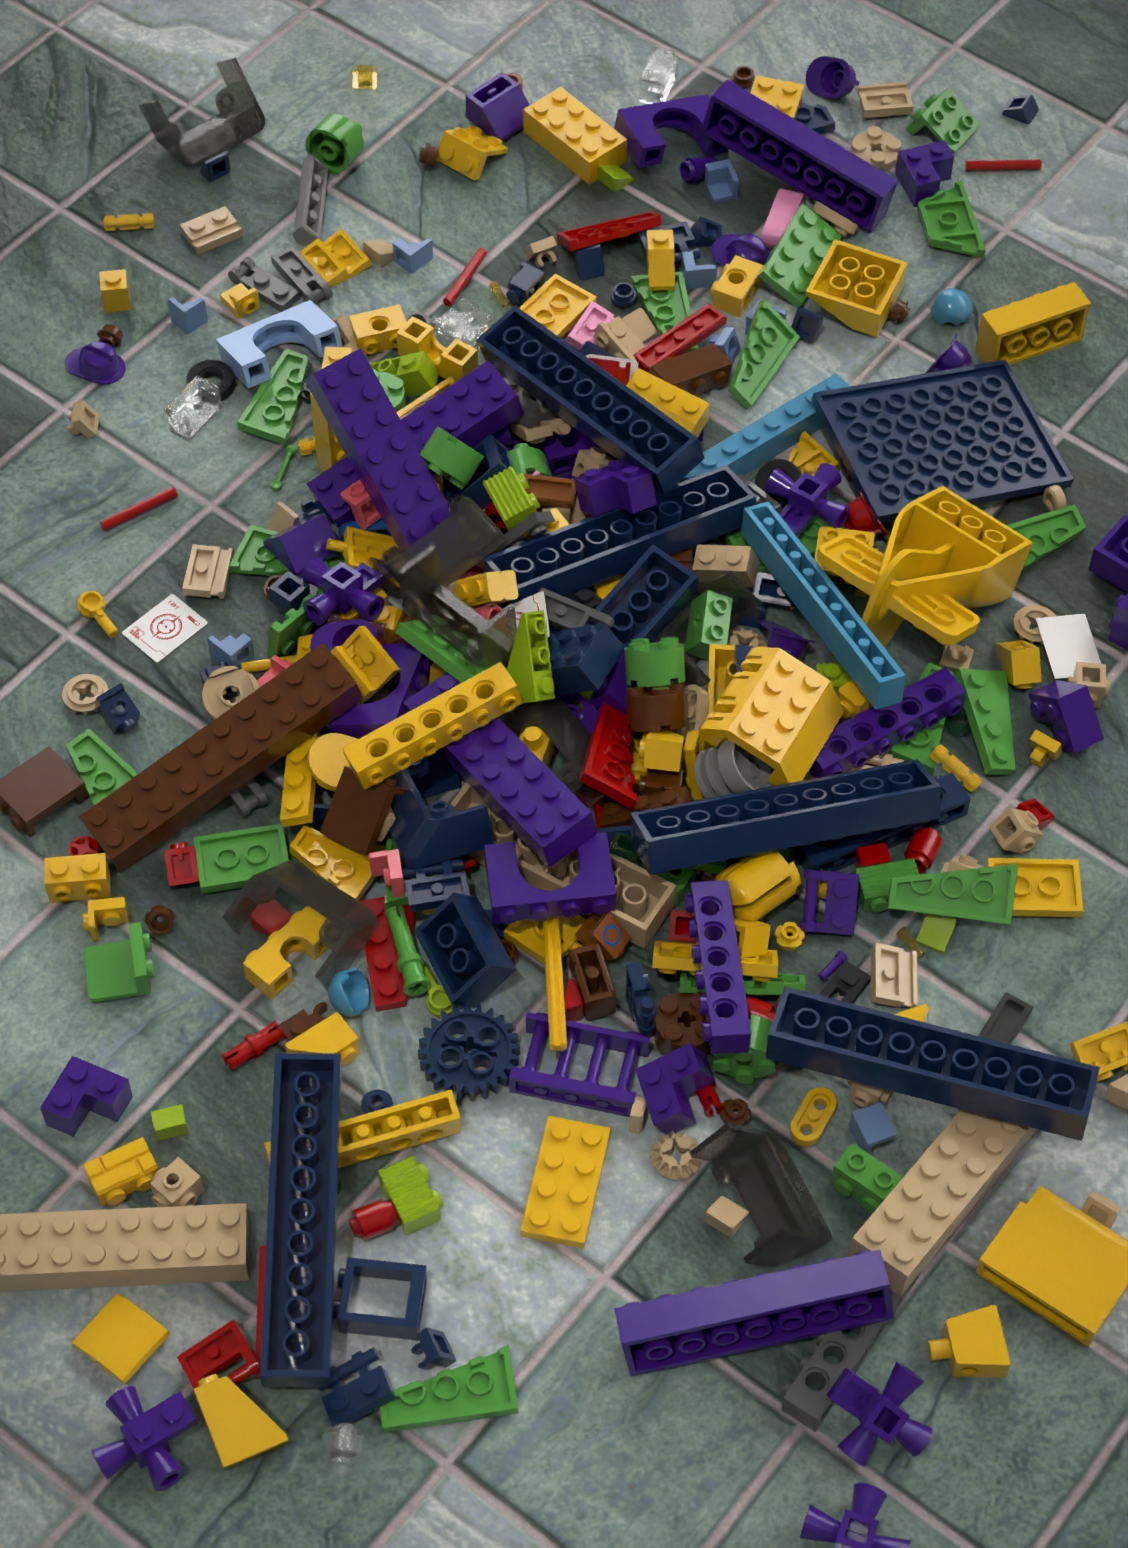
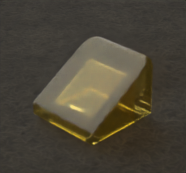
[352,65,378,89]

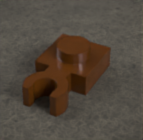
[278,1002,334,1043]

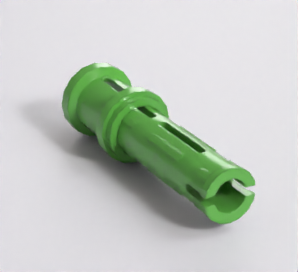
[385,906,431,996]

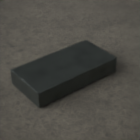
[978,992,1033,1045]

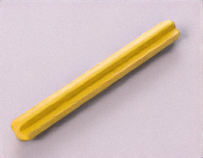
[543,917,567,1052]

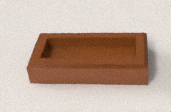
[524,474,577,509]

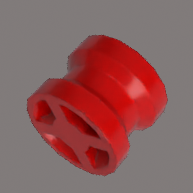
[68,836,100,856]

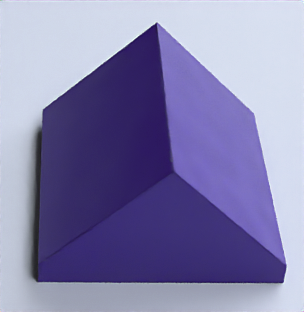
[263,513,341,576]

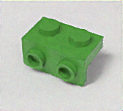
[831,1144,903,1214]

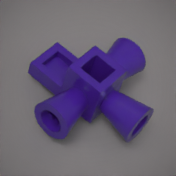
[765,463,850,538]
[302,557,385,625]
[827,1361,932,1467]
[91,1386,198,1491]
[800,1483,911,1548]

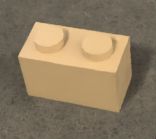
[692,545,760,587]

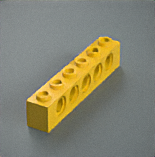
[342,662,523,790]
[264,1089,461,1168]

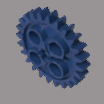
[418,1004,520,1101]

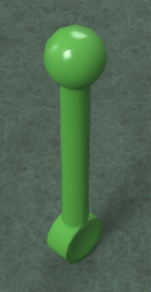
[271,445,296,492]

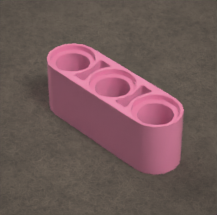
[761,188,805,249]

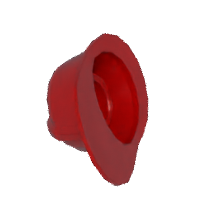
[844,491,889,543]

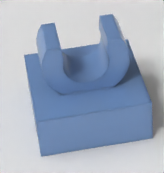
[707,327,741,362]

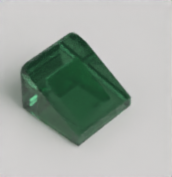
[609,831,639,863]

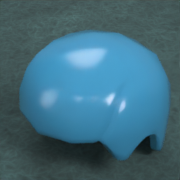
[930,288,974,327]
[328,968,370,1017]

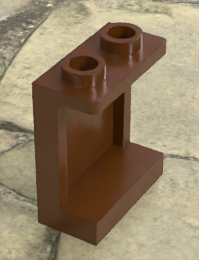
[0,746,89,838]
[320,766,406,855]

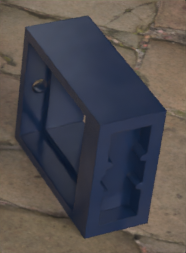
[442,434,516,522]
[333,1257,428,1341]

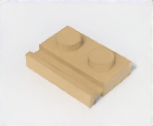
[857,82,913,118]
[180,206,243,255]
[182,544,234,599]
[871,943,918,1009]

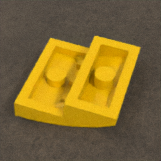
[299,228,372,286]
[331,626,400,704]
[71,1293,170,1384]

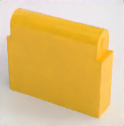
[975,1186,1128,1347]

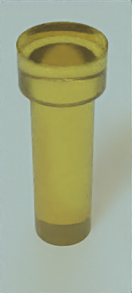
[489,281,510,307]
[896,927,925,959]

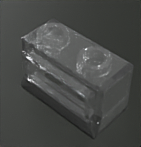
[639,47,678,104]
[164,375,222,442]

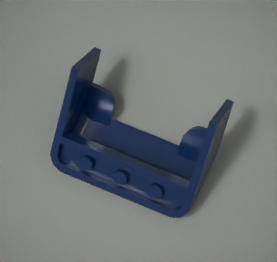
[388,751,494,868]

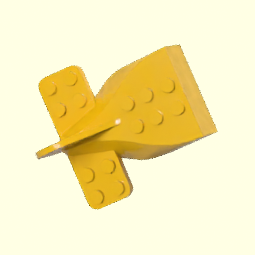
[816,486,1033,648]

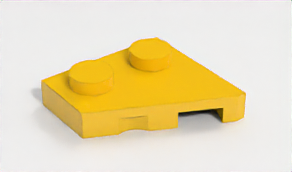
[788,431,839,476]

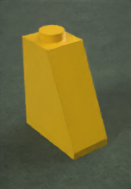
[194,1373,288,1470]

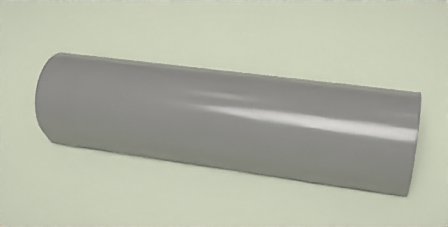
[293,154,328,246]

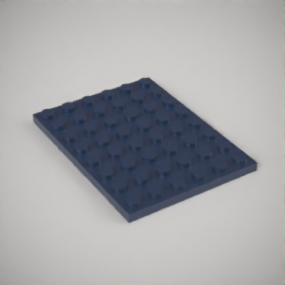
[811,360,1074,524]

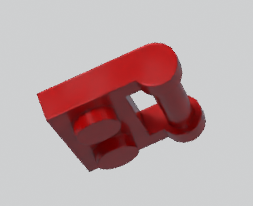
[177,1319,261,1389]

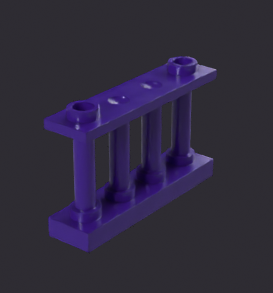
[509,1012,650,1117]

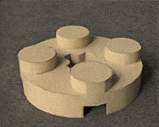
[851,126,901,172]
[201,666,260,720]

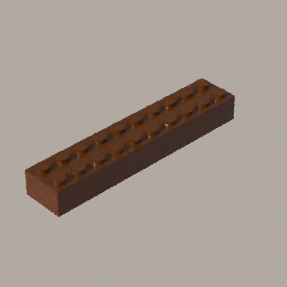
[79,643,363,873]

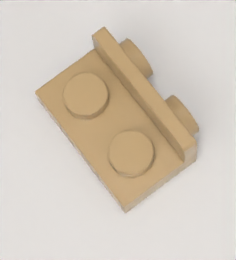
[593,316,645,360]

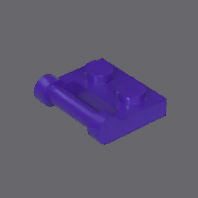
[799,869,859,935]

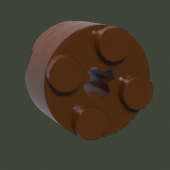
[625,682,687,732]
[654,992,710,1057]

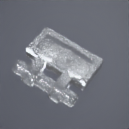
[433,299,496,350]

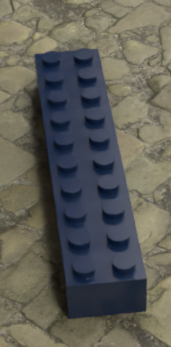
[476,305,705,495]
[483,465,757,607]
[630,759,941,874]
[765,986,1100,1141]
[260,1053,342,1388]

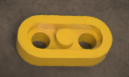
[790,1087,837,1147]

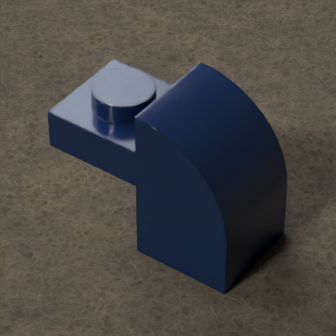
[269,571,319,614]

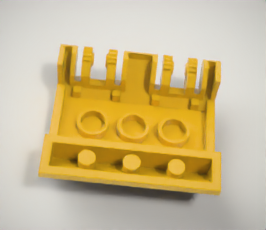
[698,647,844,786]

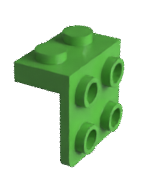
[906,88,979,153]
[84,922,155,1002]

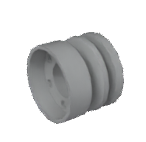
[694,739,774,799]

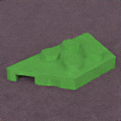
[917,180,986,258]

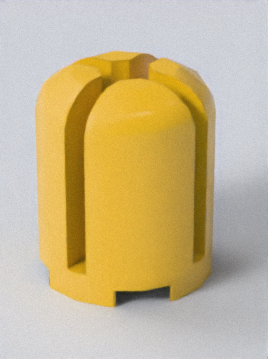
[714,851,801,921]

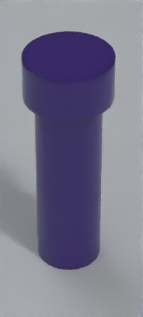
[818,951,848,981]

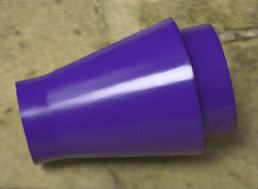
[680,156,718,183]

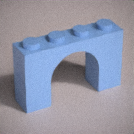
[216,300,342,388]

